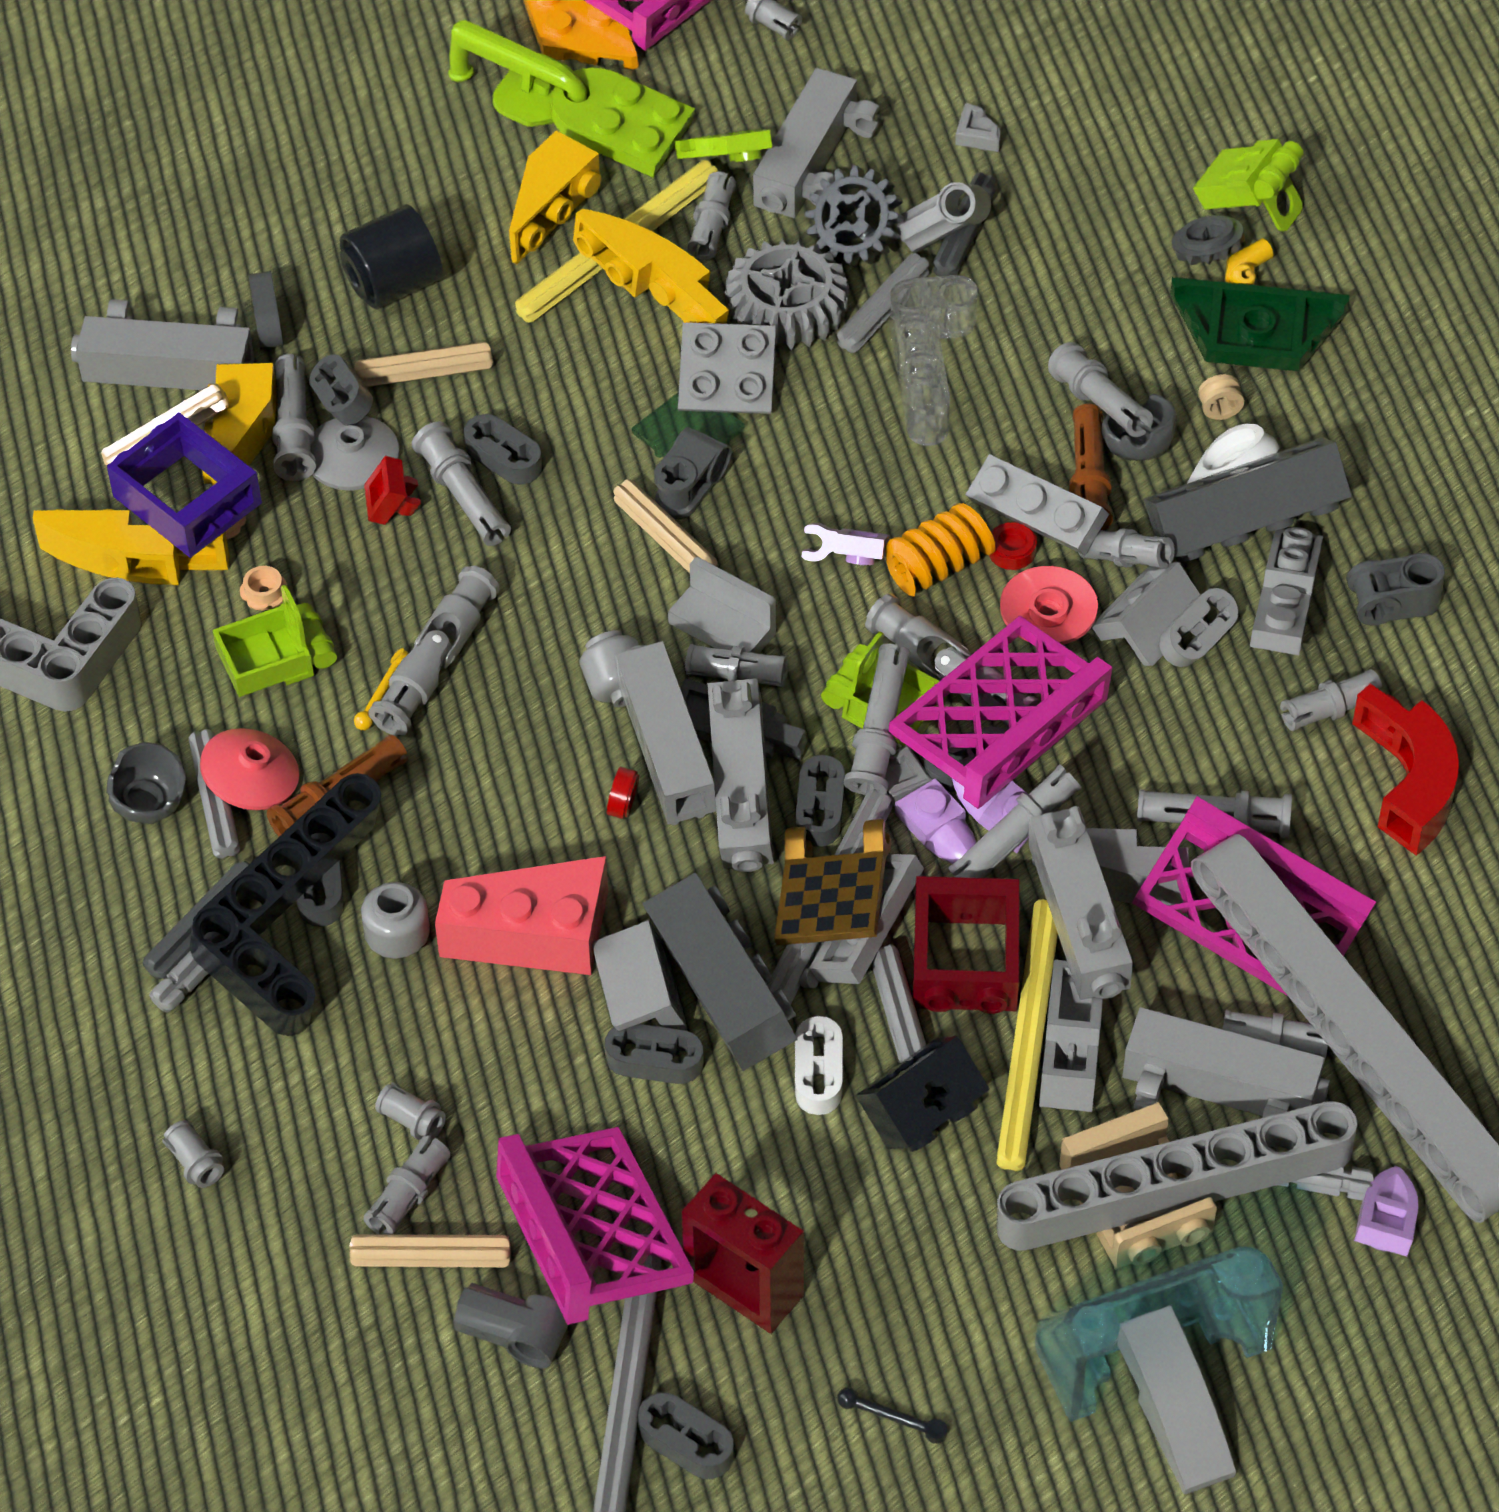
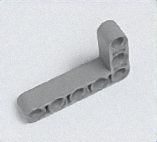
[0,577,141,712]

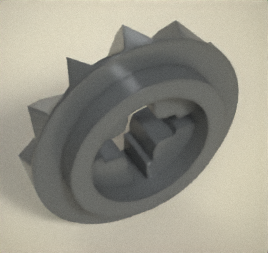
[1172,215,1246,265]

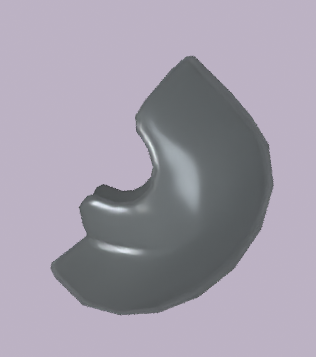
[1102,394,1177,461]
[106,742,186,824]

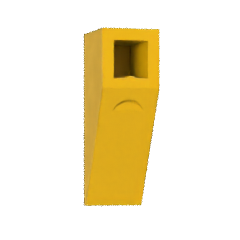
[509,130,601,264]
[202,363,277,486]

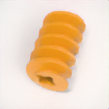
[885,503,996,596]

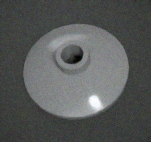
[310,416,399,491]

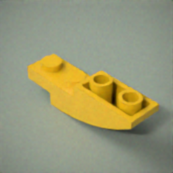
[573,209,729,324]
[33,509,230,585]

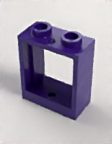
[107,412,262,558]

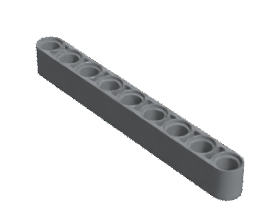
[1191,834,1499,1223]

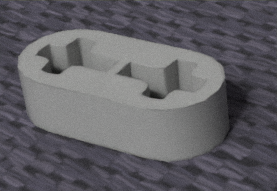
[1159,588,1238,667]

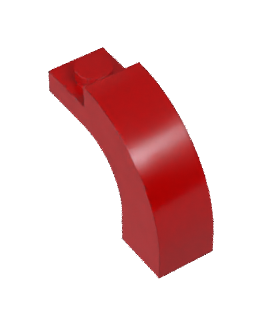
[1352,683,1459,856]

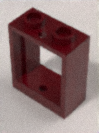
[913,876,1019,1014]
[682,1173,804,1334]

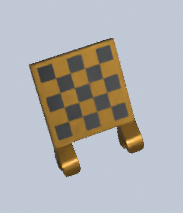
[774,819,891,946]

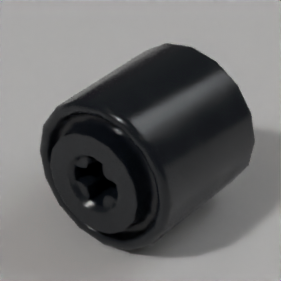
[339,204,443,309]

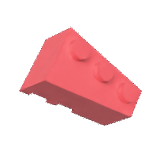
[435,856,608,975]

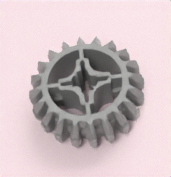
[725,238,849,350]

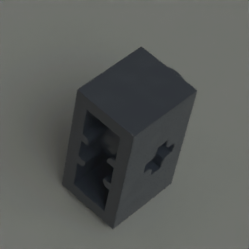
[855,1036,990,1152]

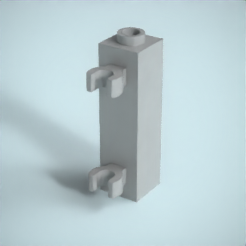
[753,68,879,218]
[71,299,255,390]
[615,641,716,825]
[707,678,774,872]
[1028,806,1132,1000]
[1122,1007,1330,1148]

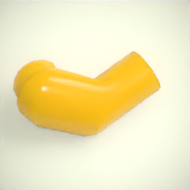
[1225,238,1273,285]

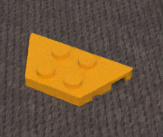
[523,0,638,70]

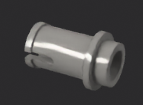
[745,0,803,40]
[375,1082,446,1140]
[162,1120,224,1188]

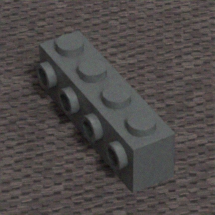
[1143,438,1352,562]
[642,872,797,1071]

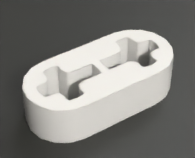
[795,1016,843,1115]

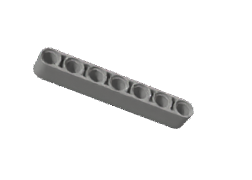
[997,1101,1357,1251]

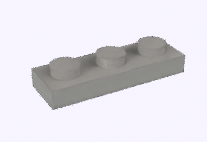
[965,454,1109,555]
[809,854,924,984]

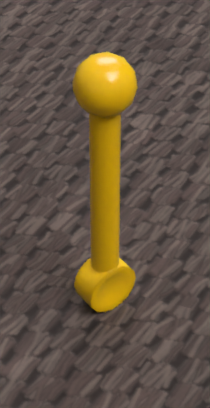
[354,648,409,730]

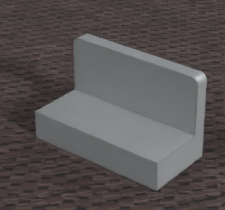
[668,557,776,654]
[1092,562,1200,666]
[592,920,688,1031]

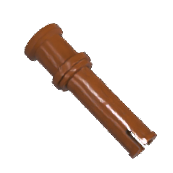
[1069,404,1113,531]
[266,735,408,837]

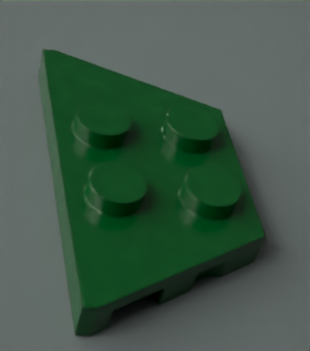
[1170,277,1350,372]

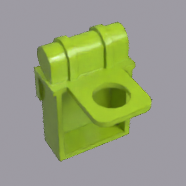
[1193,139,1304,232]
[212,584,337,697]
[821,631,947,750]

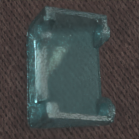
[1034,1247,1284,1422]

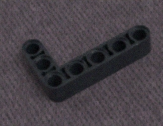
[190,773,381,1036]

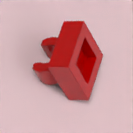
[364,456,421,525]

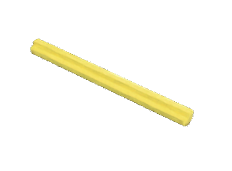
[515,160,719,323]
[996,899,1058,1171]

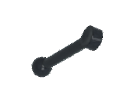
[837,1387,947,1444]

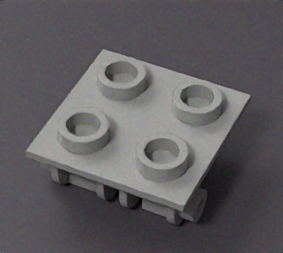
[678,322,776,414]

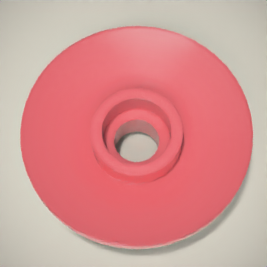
[1000,566,1098,645]
[200,728,299,810]

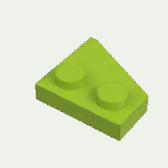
[674,129,772,162]

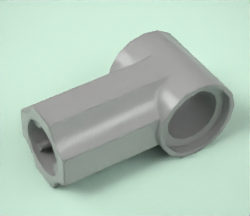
[896,182,991,253]

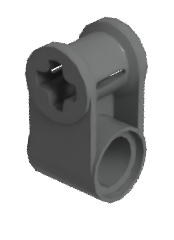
[654,427,732,519]
[1346,553,1445,625]

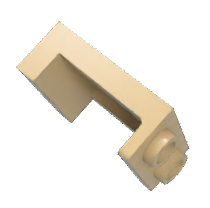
[1060,1102,1217,1269]

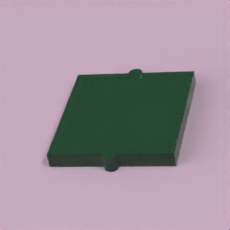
[632,392,745,458]

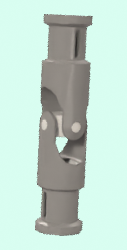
[368,565,500,736]
[865,593,1040,730]

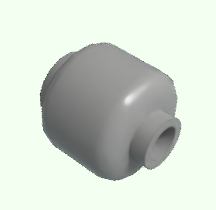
[579,630,639,707]
[361,882,430,959]

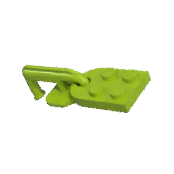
[448,20,695,178]

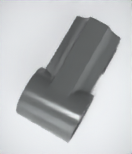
[453,1283,569,1368]

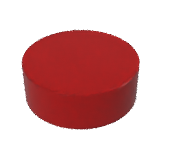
[989,522,1037,570]
[606,766,640,819]

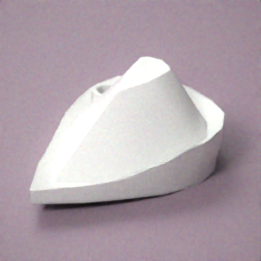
[1188,424,1280,483]

